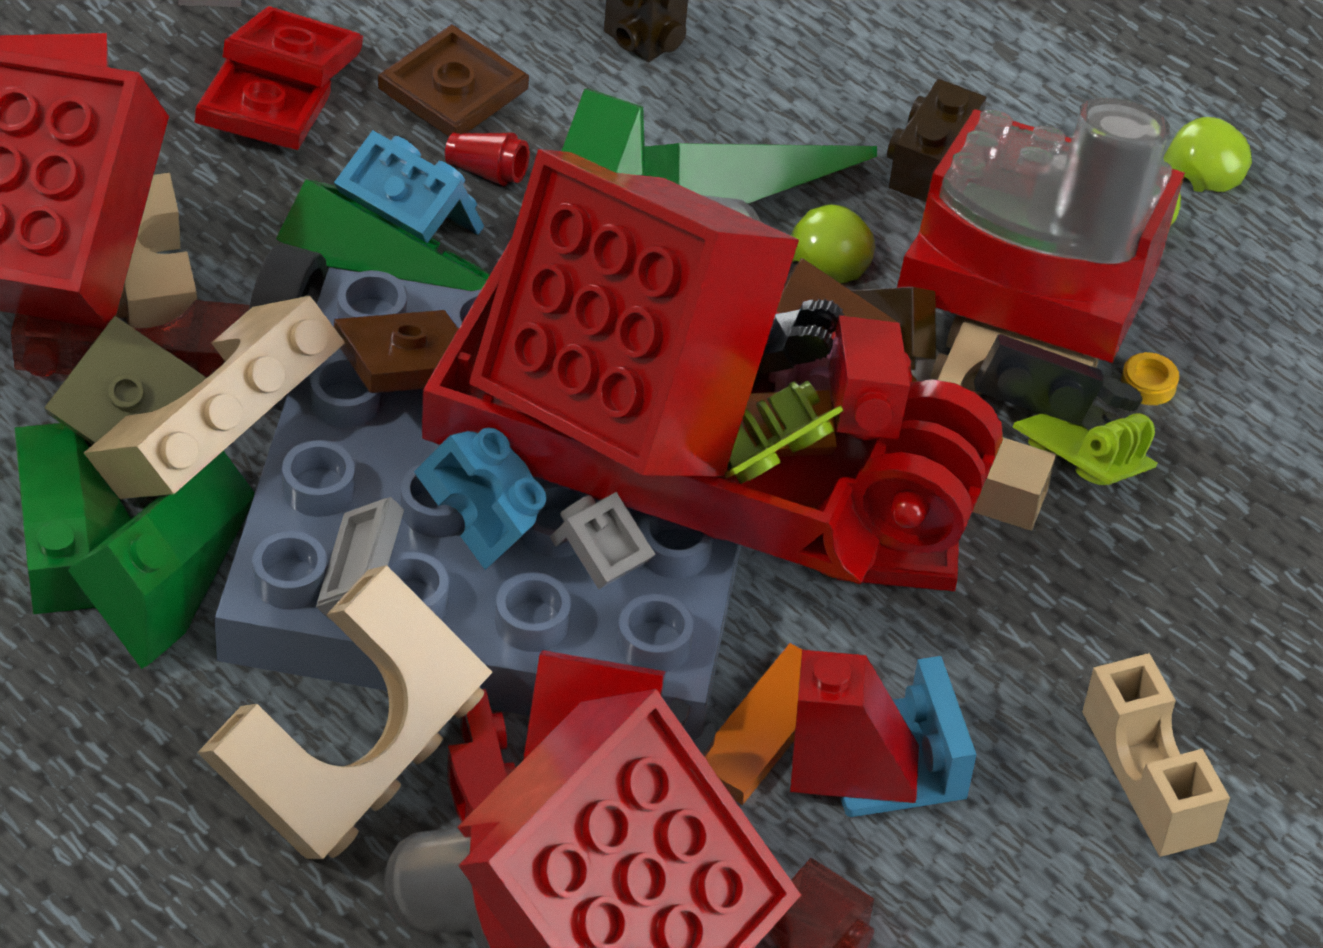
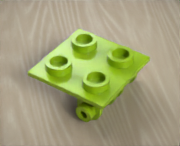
[717,380,843,484]
[1013,413,1158,485]

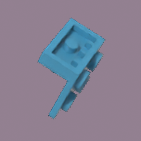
[334,130,484,243]
[840,656,977,817]

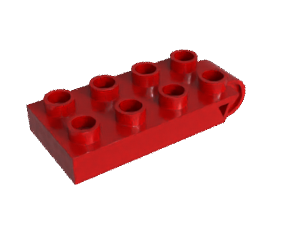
[422,238,1003,585]

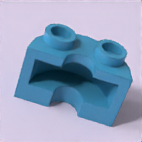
[414,428,546,570]

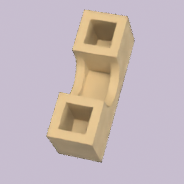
[116,173,198,336]
[1082,653,1230,857]

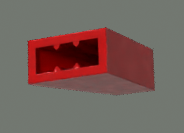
[790,650,919,803]

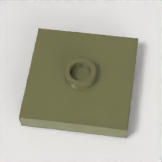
[44,316,207,445]

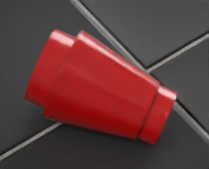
[445,132,530,186]

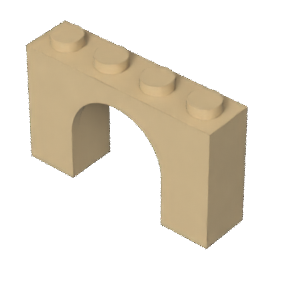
[84,296,345,499]
[930,315,1099,531]
[197,565,492,859]

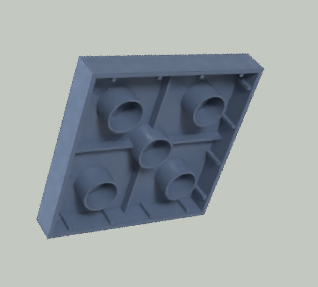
[215,268,741,739]

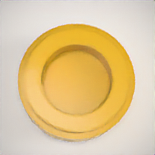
[1121,352,1179,405]

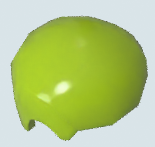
[1163,117,1252,193]
[790,205,876,284]

